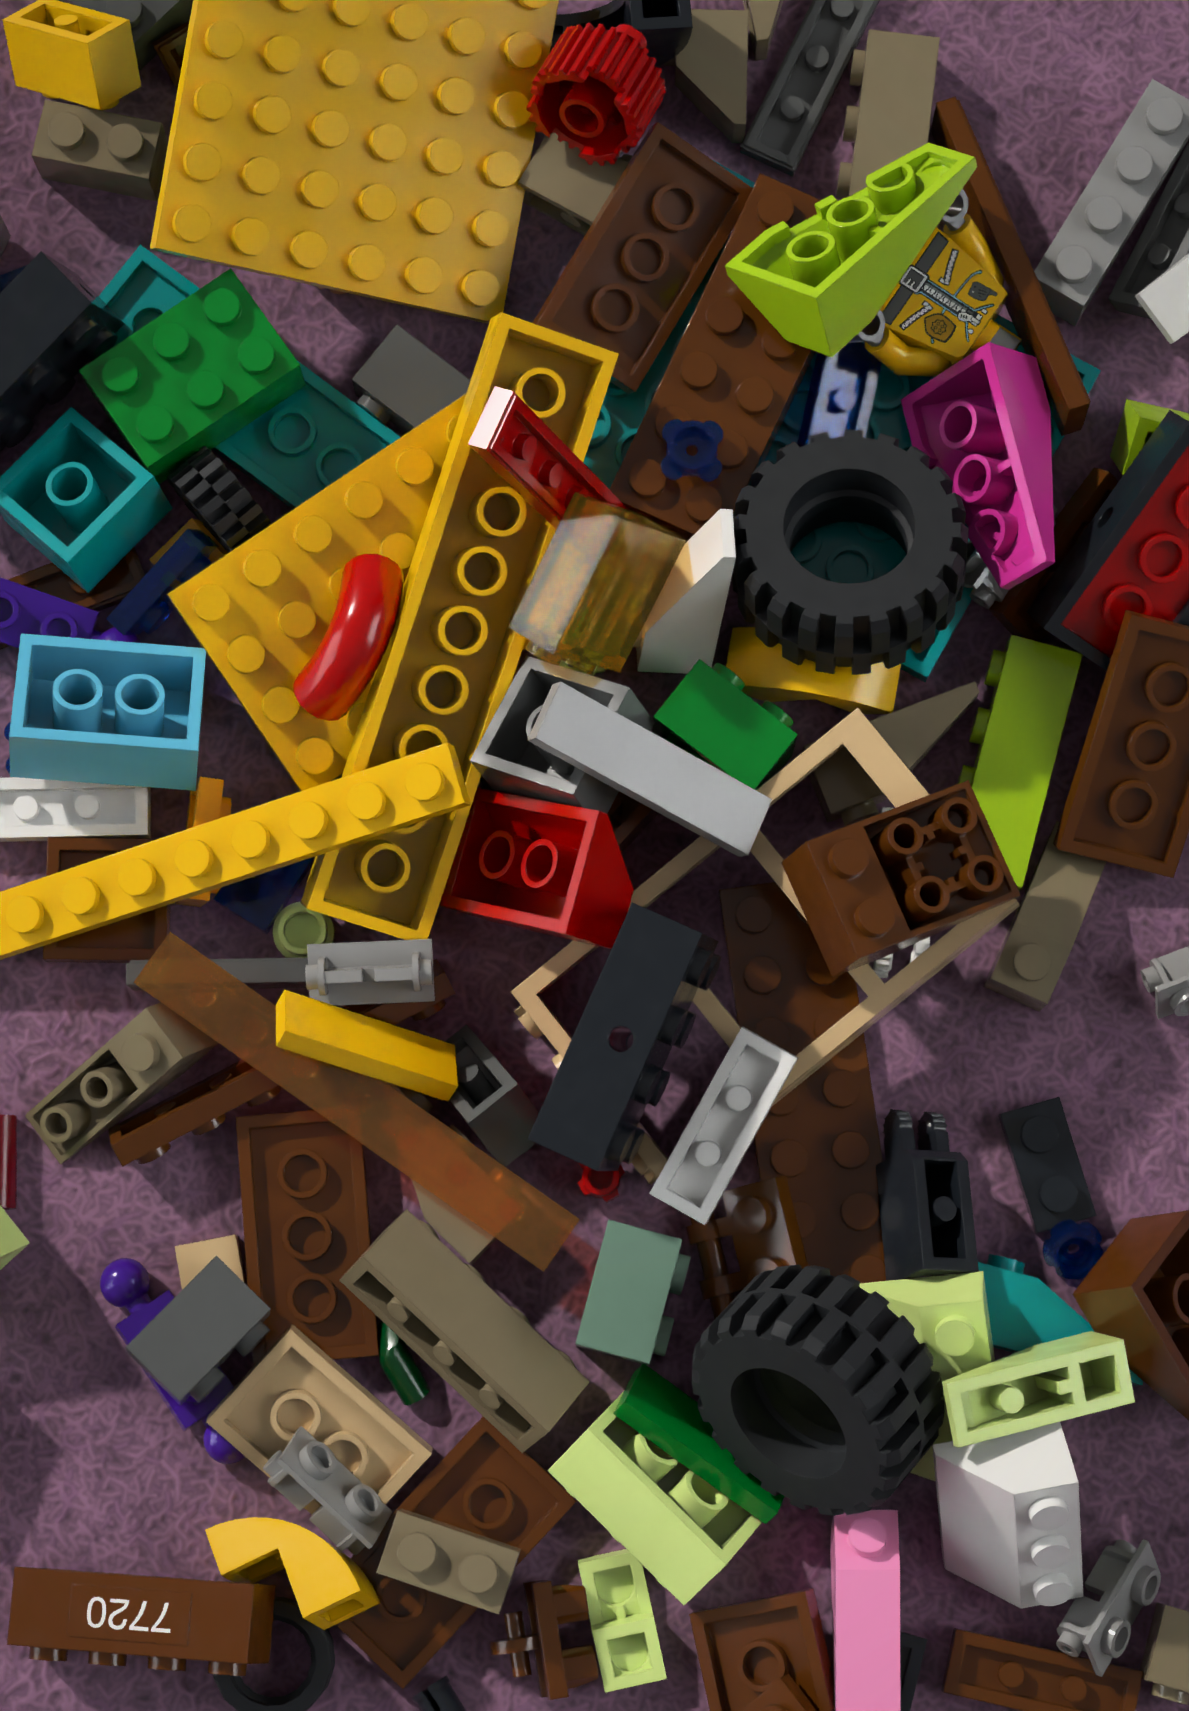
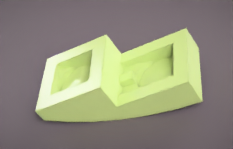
[578,1549,667,1693]

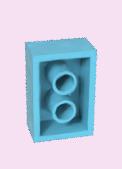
[9,633,206,791]

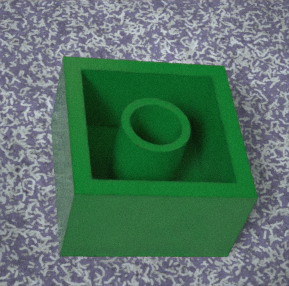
[652,659,798,790]

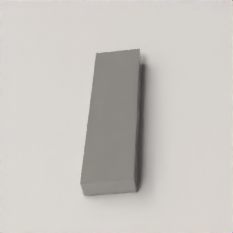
[527,681,772,857]

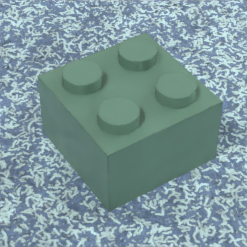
[575,1219,691,1366]

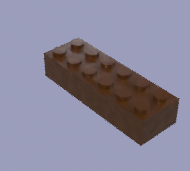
[610,173,821,547]

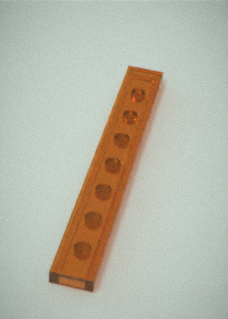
[133,932,580,1272]

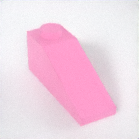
[830,1510,901,1711]

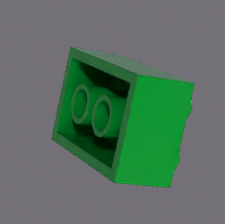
[79,268,306,484]

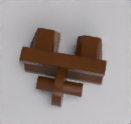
[490,1580,599,1700]

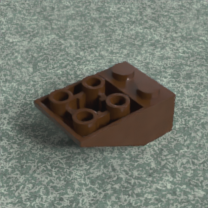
[781,780,1020,977]

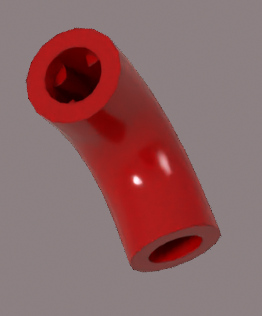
[293,554,404,721]

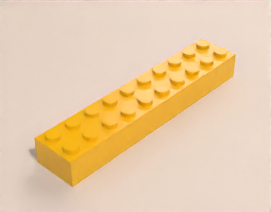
[300,312,619,940]

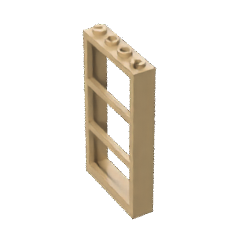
[511,707,1020,1185]

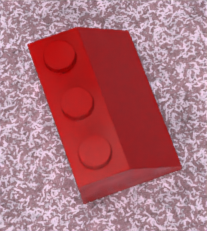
[439,788,634,949]

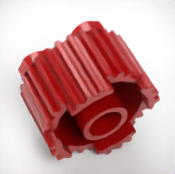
[526,23,667,166]

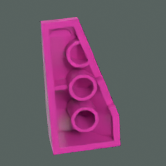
[901,342,1055,590]

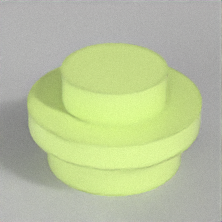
[273,902,335,958]

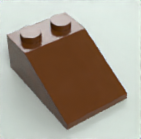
[1072,1210,1189,1421]

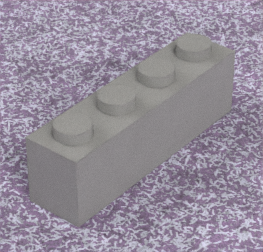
[1034,79,1189,326]

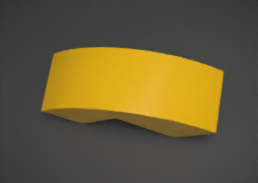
[726,627,901,715]
[205,1517,380,1630]

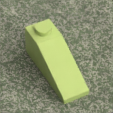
[942,1331,1135,1448]

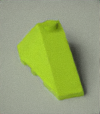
[725,142,977,357]

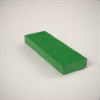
[613,1364,785,1524]

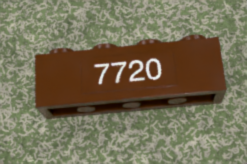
[7,1567,276,1676]

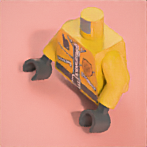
[849,189,1022,377]

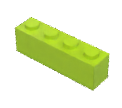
[957,635,1082,891]

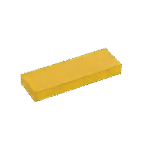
[276,989,458,1101]

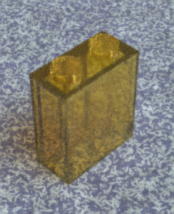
[509,492,686,674]

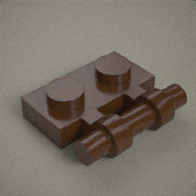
[686,1176,808,1320]

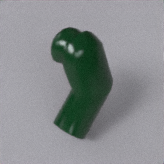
[378,1320,430,1405]

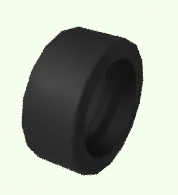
[213,1597,335,1711]

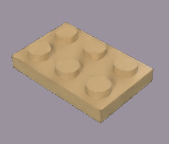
[206,1324,433,1514]

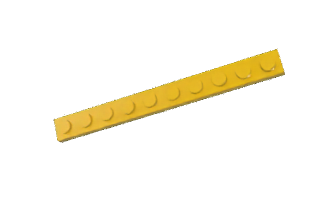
[0,743,471,960]

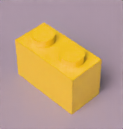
[2,0,141,111]

